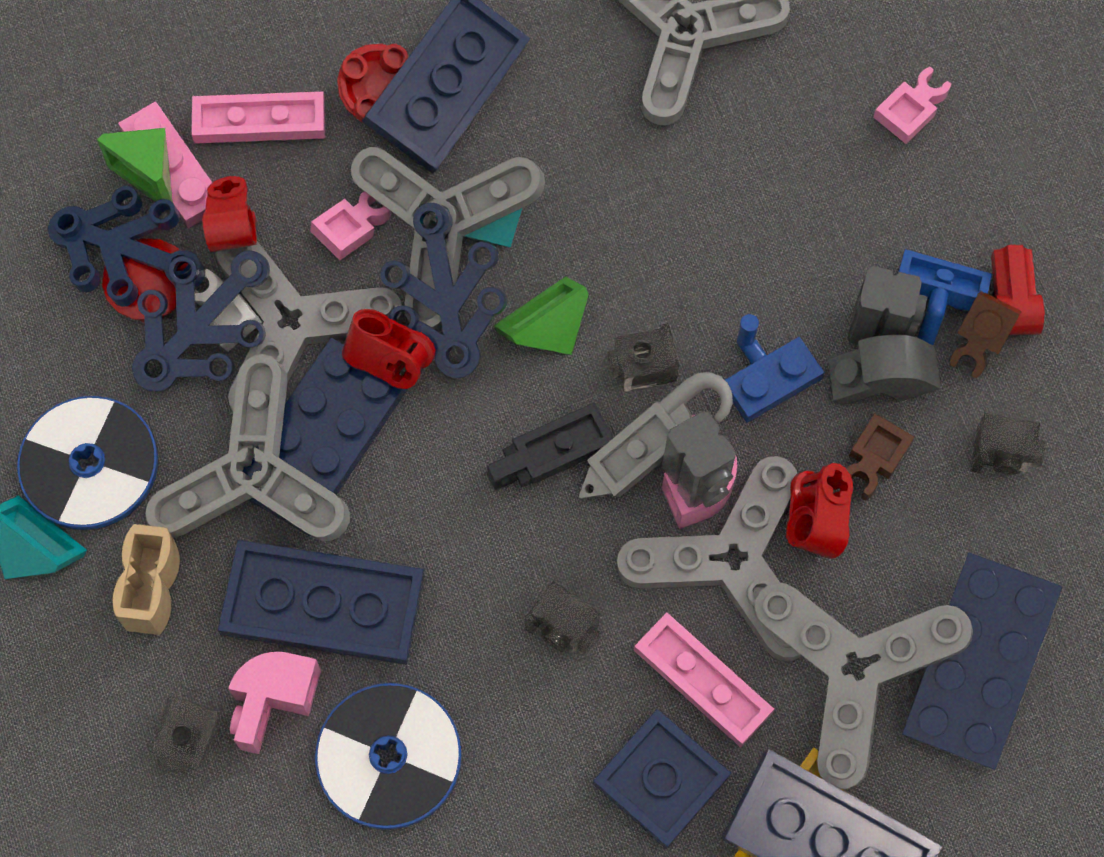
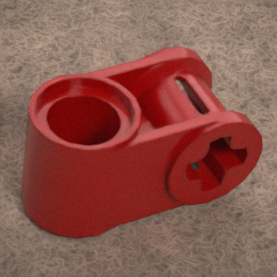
[203,176,257,253]
[342,309,436,389]
[786,463,853,559]

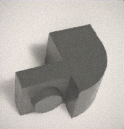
[828,335,941,405]

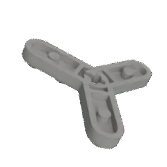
[618,0,790,126]
[351,147,545,331]
[217,241,403,412]
[145,354,350,541]
[616,456,802,662]
[755,582,973,789]

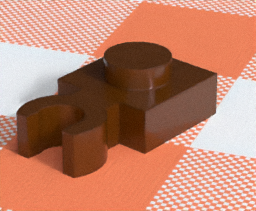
[950,290,1021,378]
[846,413,915,501]

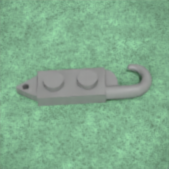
[579,372,733,499]

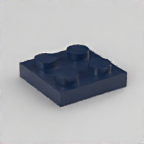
[593,709,731,850]

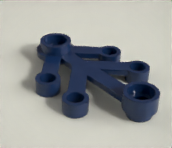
[48,186,205,307]
[380,202,507,378]
[132,250,270,391]

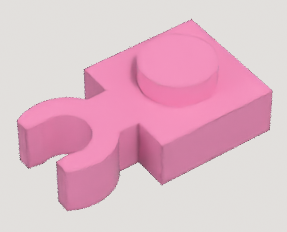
[873,67,951,144]
[310,191,391,260]

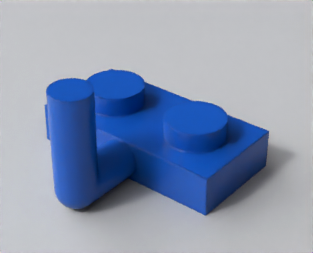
[898,249,992,346]
[725,314,825,423]

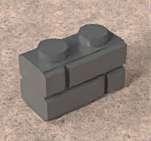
[847,265,927,344]
[662,411,736,508]

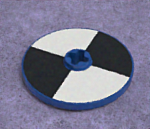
[17,396,158,530]
[315,683,461,830]

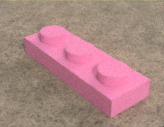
[192,91,325,143]
[118,101,212,228]
[634,612,774,748]

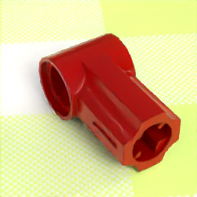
[991,245,1045,335]

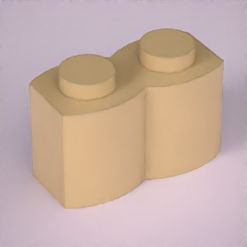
[113,524,180,635]

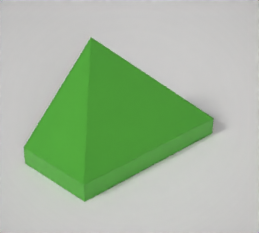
[97,128,173,203]
[494,276,589,355]

